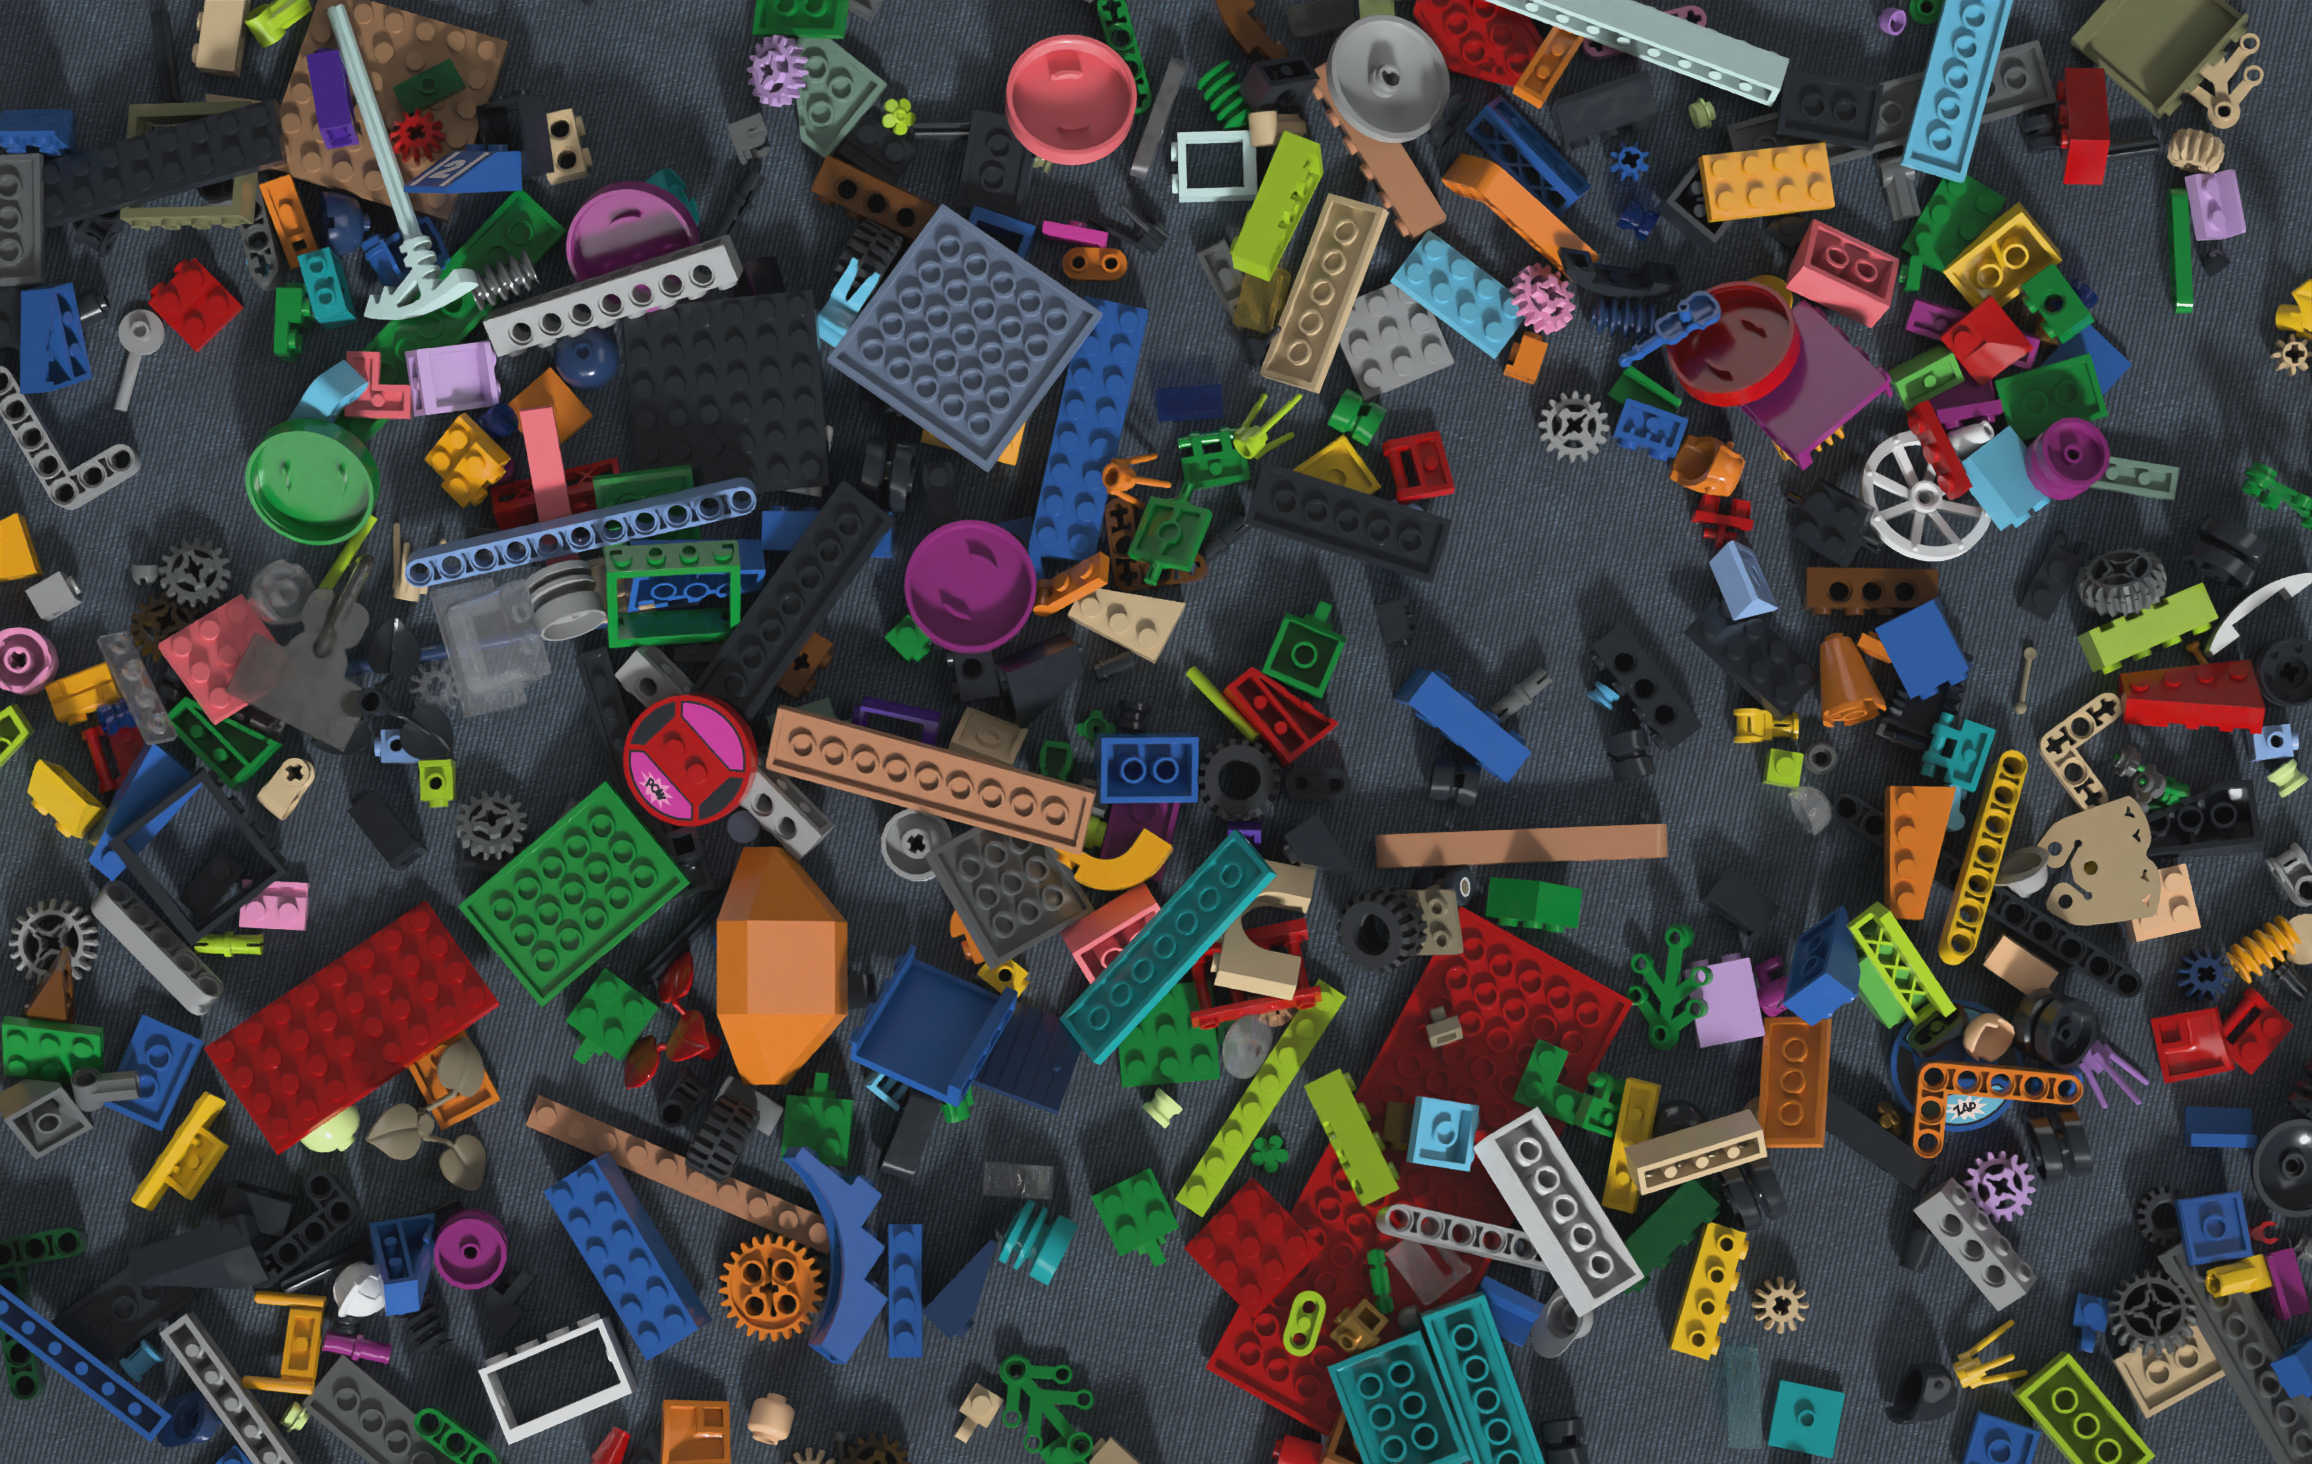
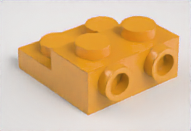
[424,413,511,508]

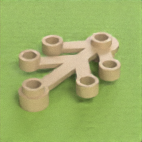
[2183,33,2264,129]

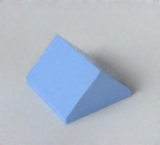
[1709,540,1778,620]

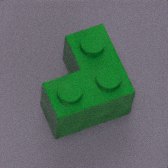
[1485,877,1583,933]

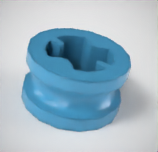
[1587,681,1620,711]

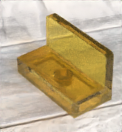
[1233,267,1292,336]

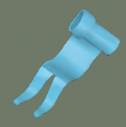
[817,257,881,348]

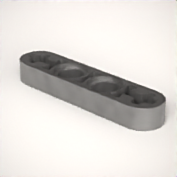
[1130,57,1188,180]

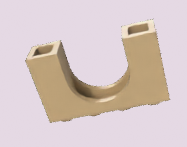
[1210,860,1316,1000]

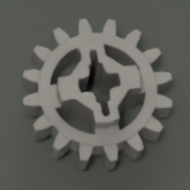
[1538,391,1610,463]

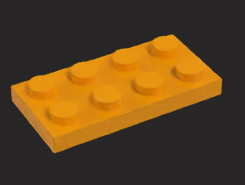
[1698,142,1835,222]

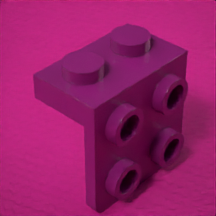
[1929,358,2003,431]

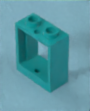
[297,247,359,330]

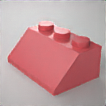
[1785,219,1900,328]
[1059,882,1160,984]

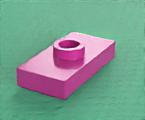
[1042,220,1108,248]

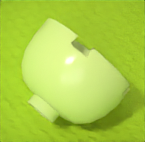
[300,1104,360,1152]

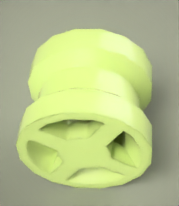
[2266,758,2309,798]
[1142,1088,1183,1129]

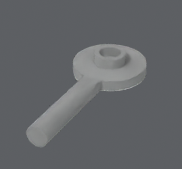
[114,310,165,412]

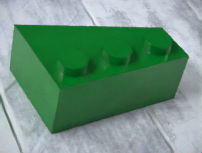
[162,697,285,792]

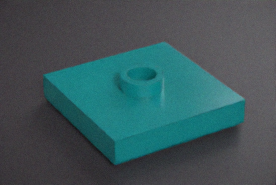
[1766,1379,1845,1459]

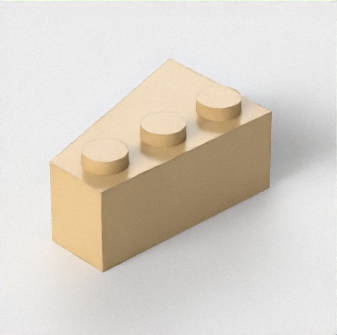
[1068,589,1186,664]

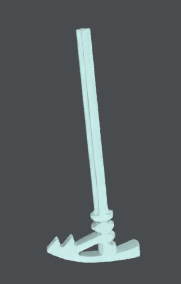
[327,4,479,320]

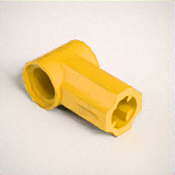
[2204,1254,2273,1298]

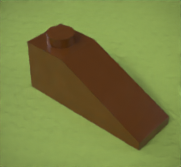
[23,947,76,1024]

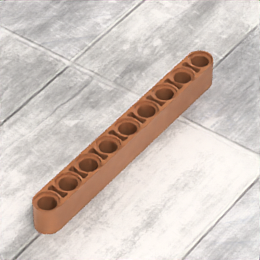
[1375,824,1668,869]

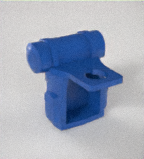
[361,216,450,291]

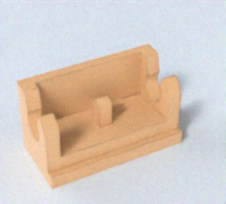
[1983,931,2059,995]

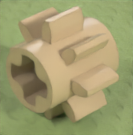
[2270,334,2312,376]

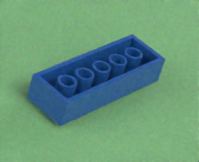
[544,1152,713,1361]

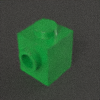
[885,615,932,664]

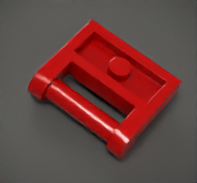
[1382,430,1455,506]
[80,714,146,795]
[2222,987,2294,1075]

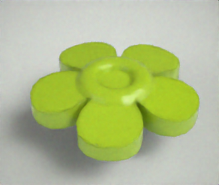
[882,98,916,135]

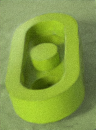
[1283,1290,1326,1356]

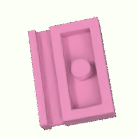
[239,879,310,931]

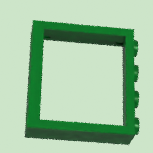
[604,540,740,648]

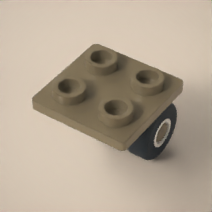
[1406,867,1474,955]

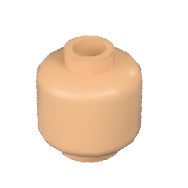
[747,1393,795,1445]

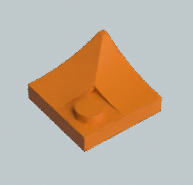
[660,1400,731,1464]

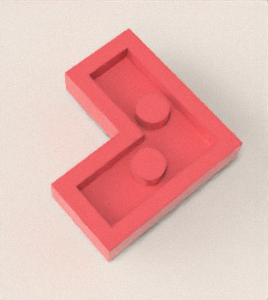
[344,351,412,419]

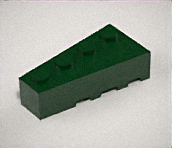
[1622,1175,1723,1295]

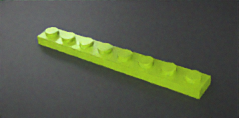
[1175,979,1346,1218]

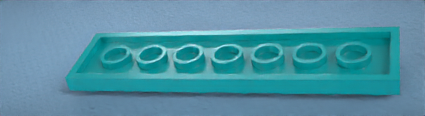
[1059,829,1277,1065]

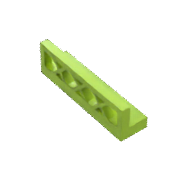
[1846,901,1956,1026]

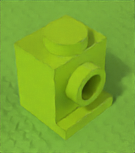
[418,759,457,808]

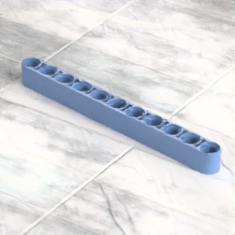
[405,477,756,587]

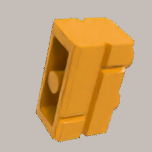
[45,661,125,726]

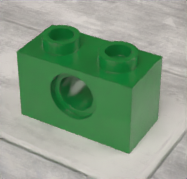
[2021,263,2095,344]

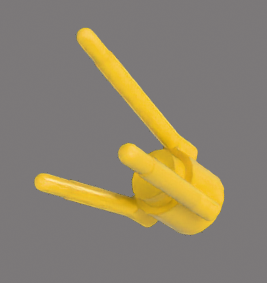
[1952,1319,2028,1389]

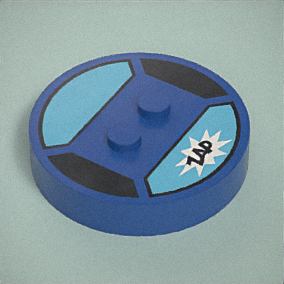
[1887,1000,2023,1132]

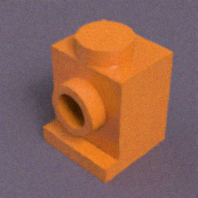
[1503,331,1548,385]

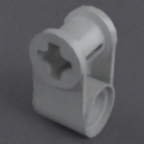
[2266,842,2312,907]

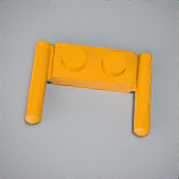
[241,1290,327,1395]

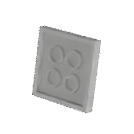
[1339,283,1454,402]

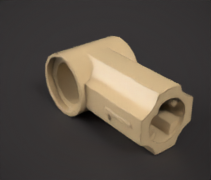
[1248,111,1307,147]

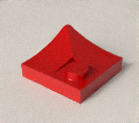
[1939,294,2034,387]
[2151,1006,2235,1084]

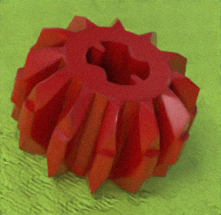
[389,108,446,166]

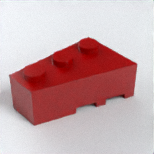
[2056,68,2110,185]
[1222,667,1339,770]

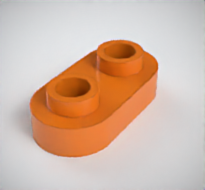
[1062,247,1127,282]

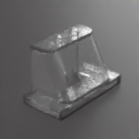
[430,578,552,718]

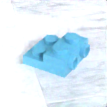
[1406,1096,1480,1172]

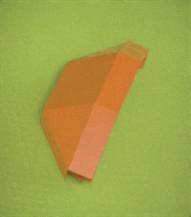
[717,847,848,1085]

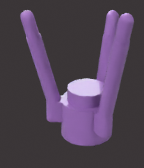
[2078,1039,2149,1108]

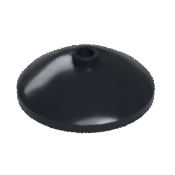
[2250,1118,2312,1218]

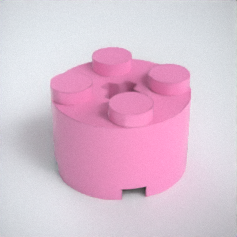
[0,627,60,696]

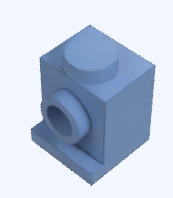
[374,729,424,764]

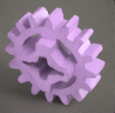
[747,35,809,107]
[1962,1151,2036,1222]

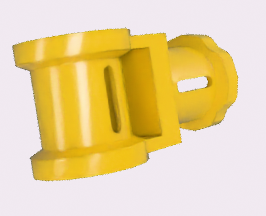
[1733,708,1799,743]

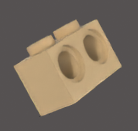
[547,108,593,185]

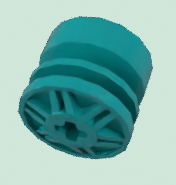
[998,1199,1079,1286]

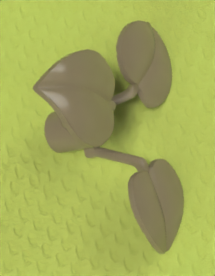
[365,1037,486,1191]

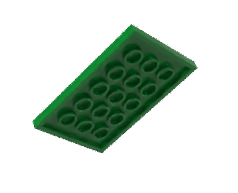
[458,780,692,1008]

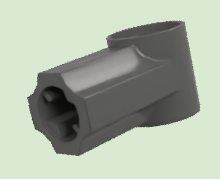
[1876,154,1921,221]
[70,1067,141,1111]

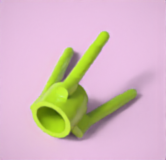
[1233,393,1302,460]

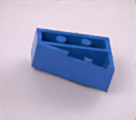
[20,282,92,394]
[369,1213,437,1316]

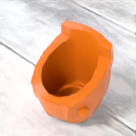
[1668,435,1745,497]

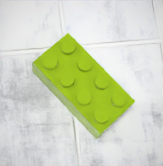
[2012,1351,2155,1464]

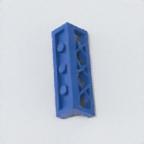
[1465,95,1592,219]

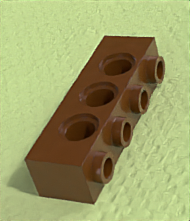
[811,155,940,245]
[1803,567,1938,617]

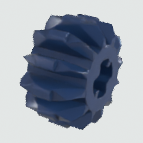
[2174,947,2232,1002]

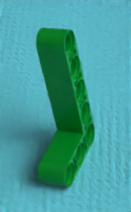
[414,1406,501,1464]

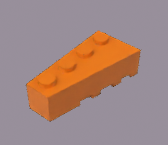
[1884,786,1956,921]

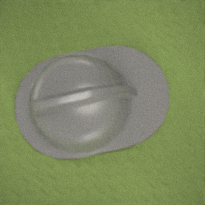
[1994,846,2049,898]
[1531,1288,1594,1358]

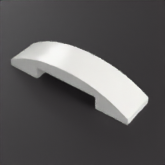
[2203,573,2312,658]

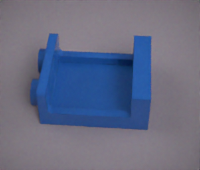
[1875,597,1973,700]

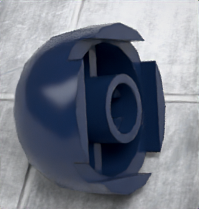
[318,191,370,256]
[554,326,620,391]

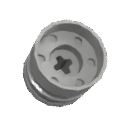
[524,560,607,641]

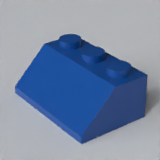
[1094,732,1199,803]

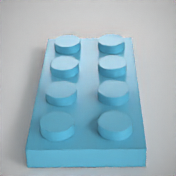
[1390,230,1525,359]

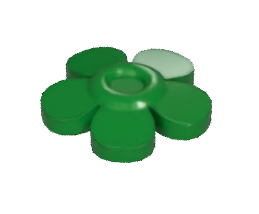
[1251,1135,1289,1173]

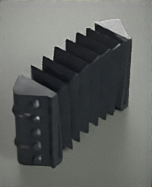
[1874,652,1973,755]

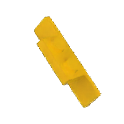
[131,1091,229,1211]

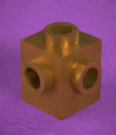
[1329,1298,1389,1357]

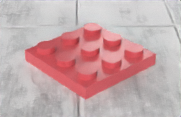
[158,594,298,725]

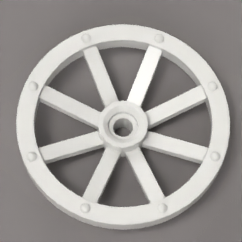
[1859,431,1991,561]

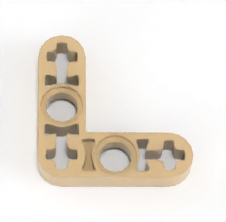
[2038,693,2122,811]

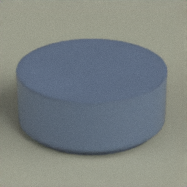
[727,810,761,844]

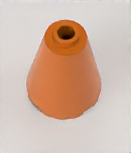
[1820,633,1887,727]

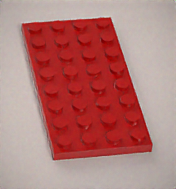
[204,900,500,1155]

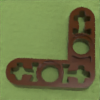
[1105,498,1209,592]

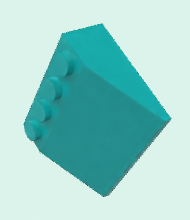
[1327,1330,1472,1464]

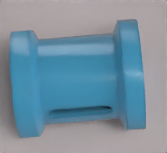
[119,1339,164,1383]

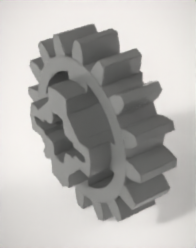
[158,538,231,610]
[456,790,527,860]

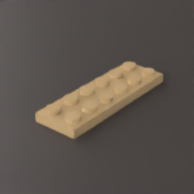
[1259,193,1389,394]

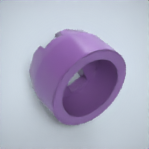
[1877,8,1907,35]

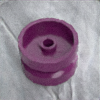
[2024,417,2110,500]
[434,1209,508,1290]

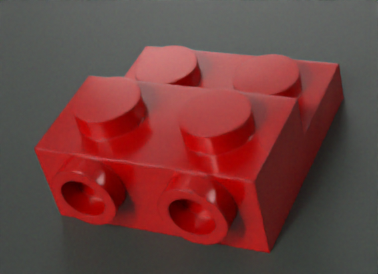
[148,258,244,353]

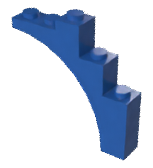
[782,1146,888,1364]

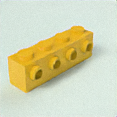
[1668,1222,1749,1360]

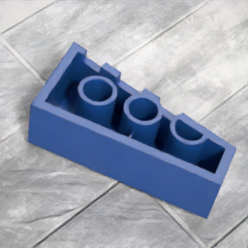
[83,734,202,882]

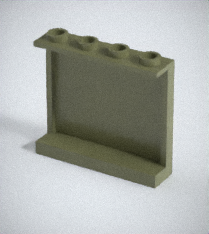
[2071,0,2249,120]

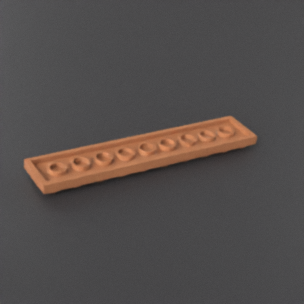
[765,704,1097,855]

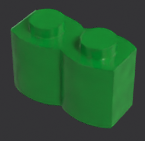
[1039,740,1073,782]

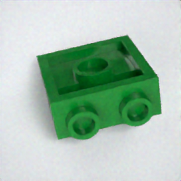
[274,282,317,362]

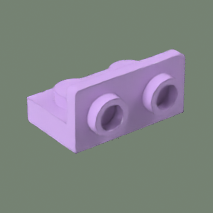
[2185,169,2246,241]

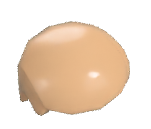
[1962,1013,2015,1062]

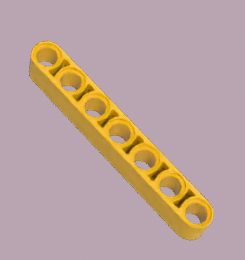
[1938,750,2028,965]

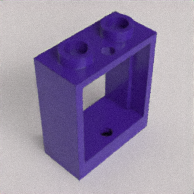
[306,48,359,150]
[851,696,942,746]

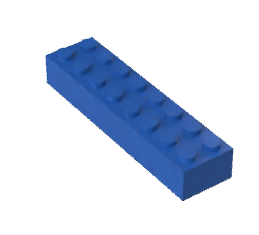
[1028,296,1149,565]

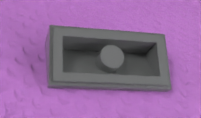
[713,1074,785,1136]

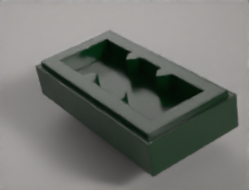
[392,58,466,117]

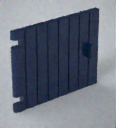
[972,1002,1082,1115]

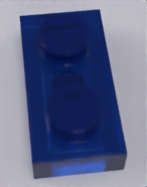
[1156,384,1223,423]

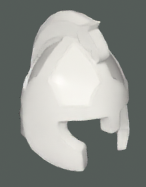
[333,1261,384,1317]

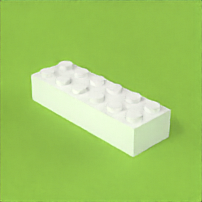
[1473,1107,1644,1318]

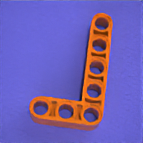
[1441,153,1600,282]
[1911,1059,2083,1158]

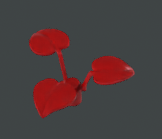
[624,950,721,1090]

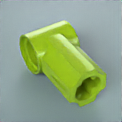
[243,0,313,48]

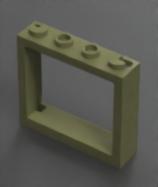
[120,101,258,231]

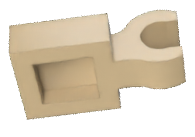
[955,1383,1004,1443]

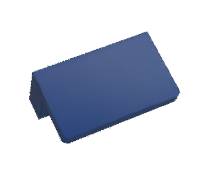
[2184,1107,2257,1148]
[1474,1276,1544,1347]

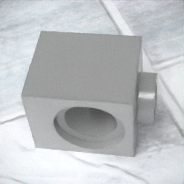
[25,571,82,622]

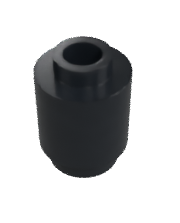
[75,288,111,329]
[1897,1223,1938,1274]

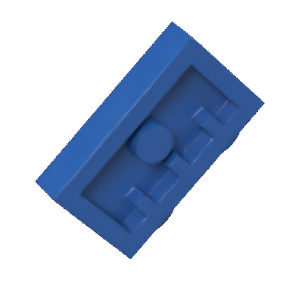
[1612,398,1689,462]

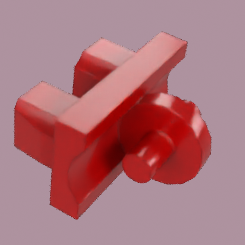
[1691,494,1754,550]

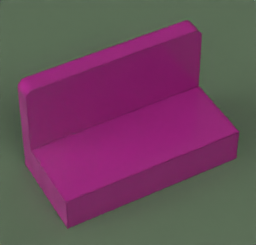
[2263,1247,2311,1321]

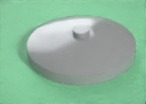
[1326,14,1450,143]

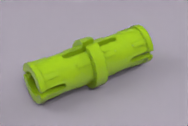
[194,931,264,957]

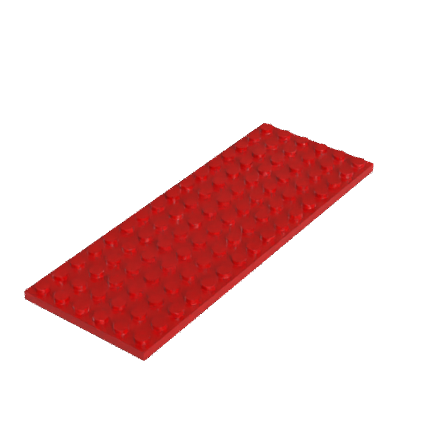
[1205,906,1633,1437]

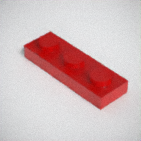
[1906,399,1973,501]

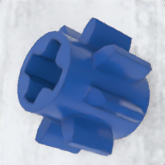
[1610,141,1649,182]

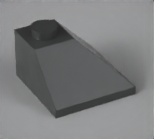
[0,1079,94,1160]

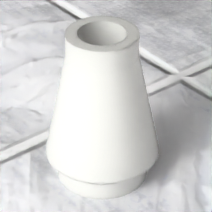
[1947,421,1994,460]

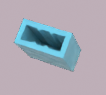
[1961,425,2051,531]

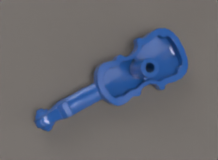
[1618,291,1721,367]

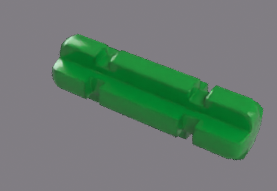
[1367,1248,1394,1314]

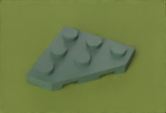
[795,38,888,160]

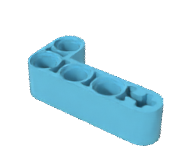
[288,360,369,423]

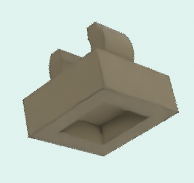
[1426,1006,1463,1049]

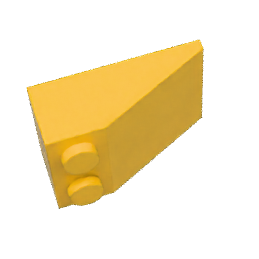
[1943,202,2062,307]
[27,759,108,839]

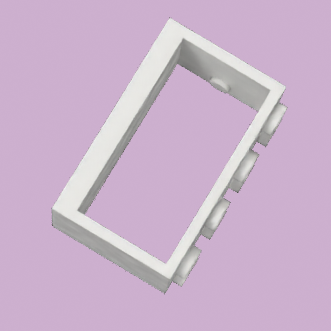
[478,1313,639,1445]

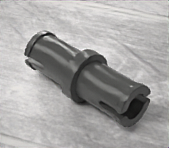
[1490,666,1553,724]

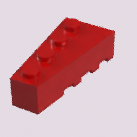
[2117,659,2265,734]

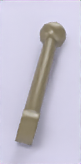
[2014,647,2037,714]

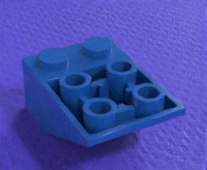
[0,109,76,159]

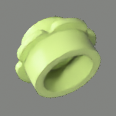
[1688,98,1716,129]
[280,1401,310,1432]

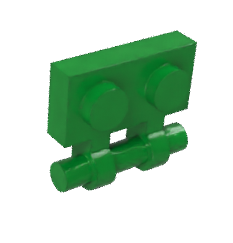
[1177,425,1251,490]
[1573,1072,1626,1139]

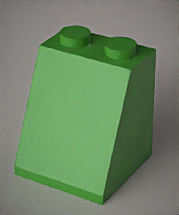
[1852,918,1929,1029]

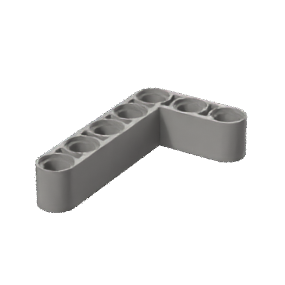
[0,366,141,510]

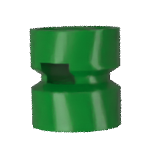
[1327,388,1387,446]

